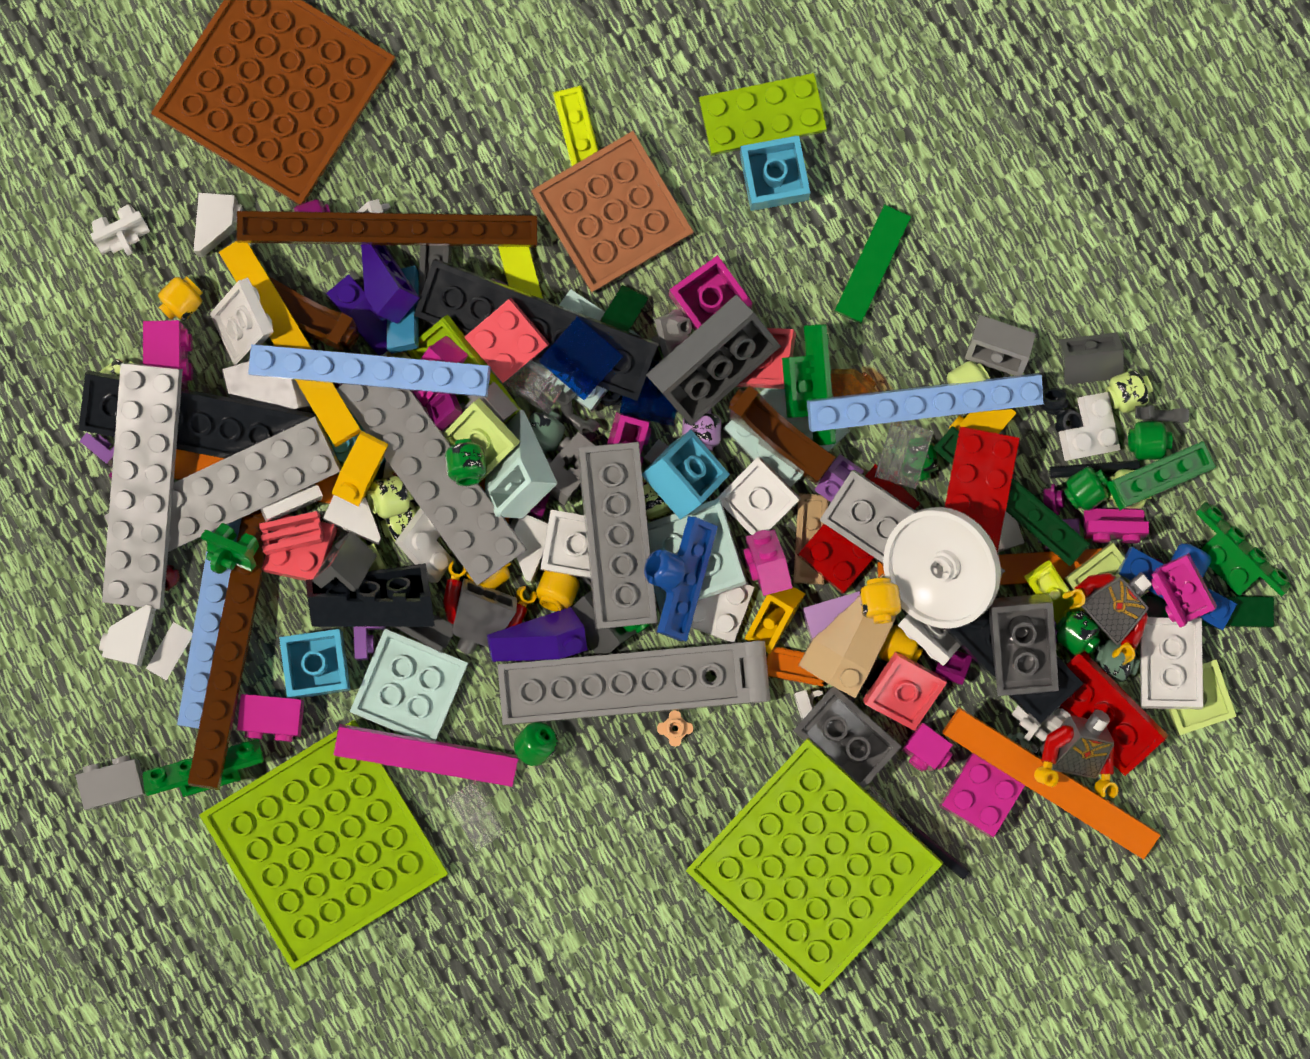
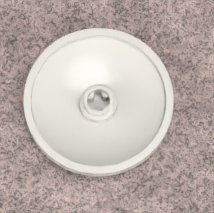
[883,507,1001,628]

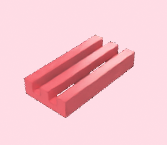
[259,511,324,555]

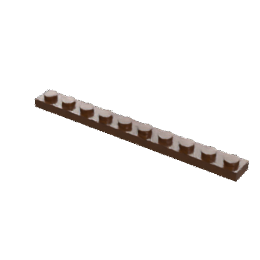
[237,211,537,247]
[188,510,271,790]

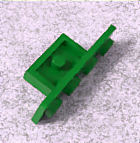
[782,324,836,445]
[1196,502,1291,597]
[142,739,263,797]

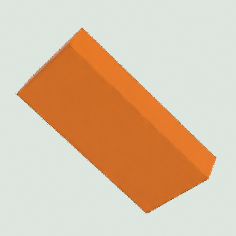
[767,647,824,687]

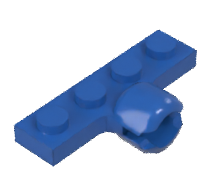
[644,517,718,642]
[1116,543,1237,630]

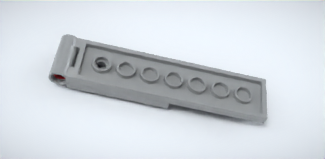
[497,641,771,725]

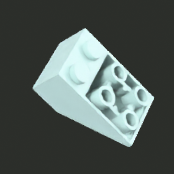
[485,410,558,518]

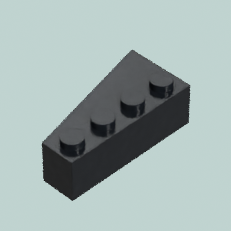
[306,563,435,627]

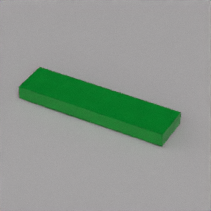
[834,204,911,324]
[1106,441,1216,511]

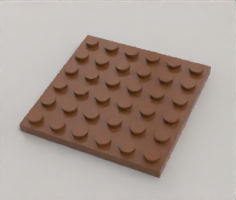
[151,0,396,205]

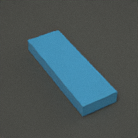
[387,266,419,354]

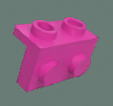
[1084,508,1149,543]
[1151,553,1217,628]

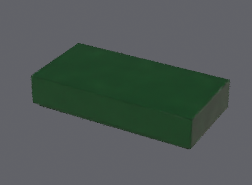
[600,285,648,332]

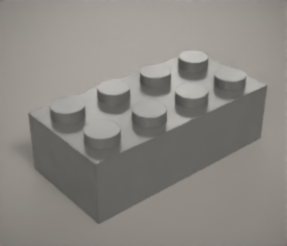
[646,295,781,426]

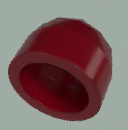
[165,564,180,591]

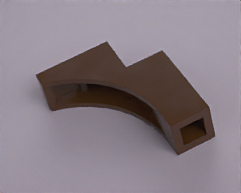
[268,276,359,353]
[729,386,835,485]

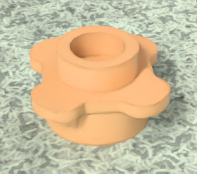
[657,710,693,747]

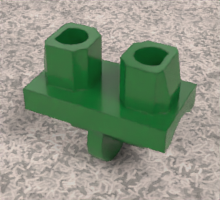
[201,523,259,574]

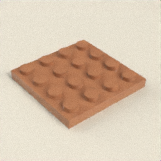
[531,131,694,294]

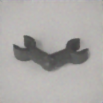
[553,384,600,442]
[1135,405,1189,423]

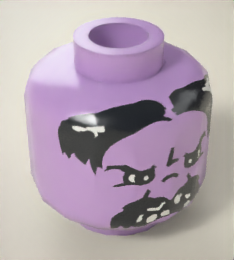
[682,409,721,451]

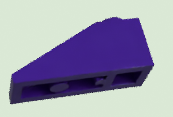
[361,245,420,324]
[326,274,404,356]
[487,607,587,662]

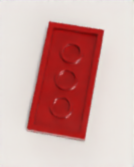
[944,427,1020,554]
[797,464,920,594]
[1059,651,1169,776]

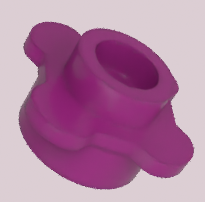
[1043,484,1065,515]

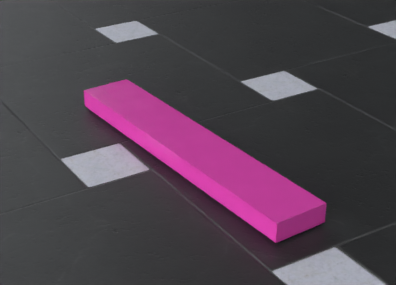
[333,724,518,787]

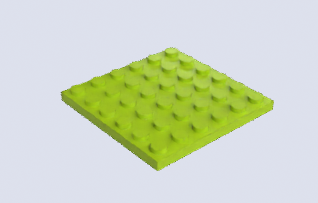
[199,719,449,971]
[686,738,943,996]

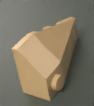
[799,574,897,698]

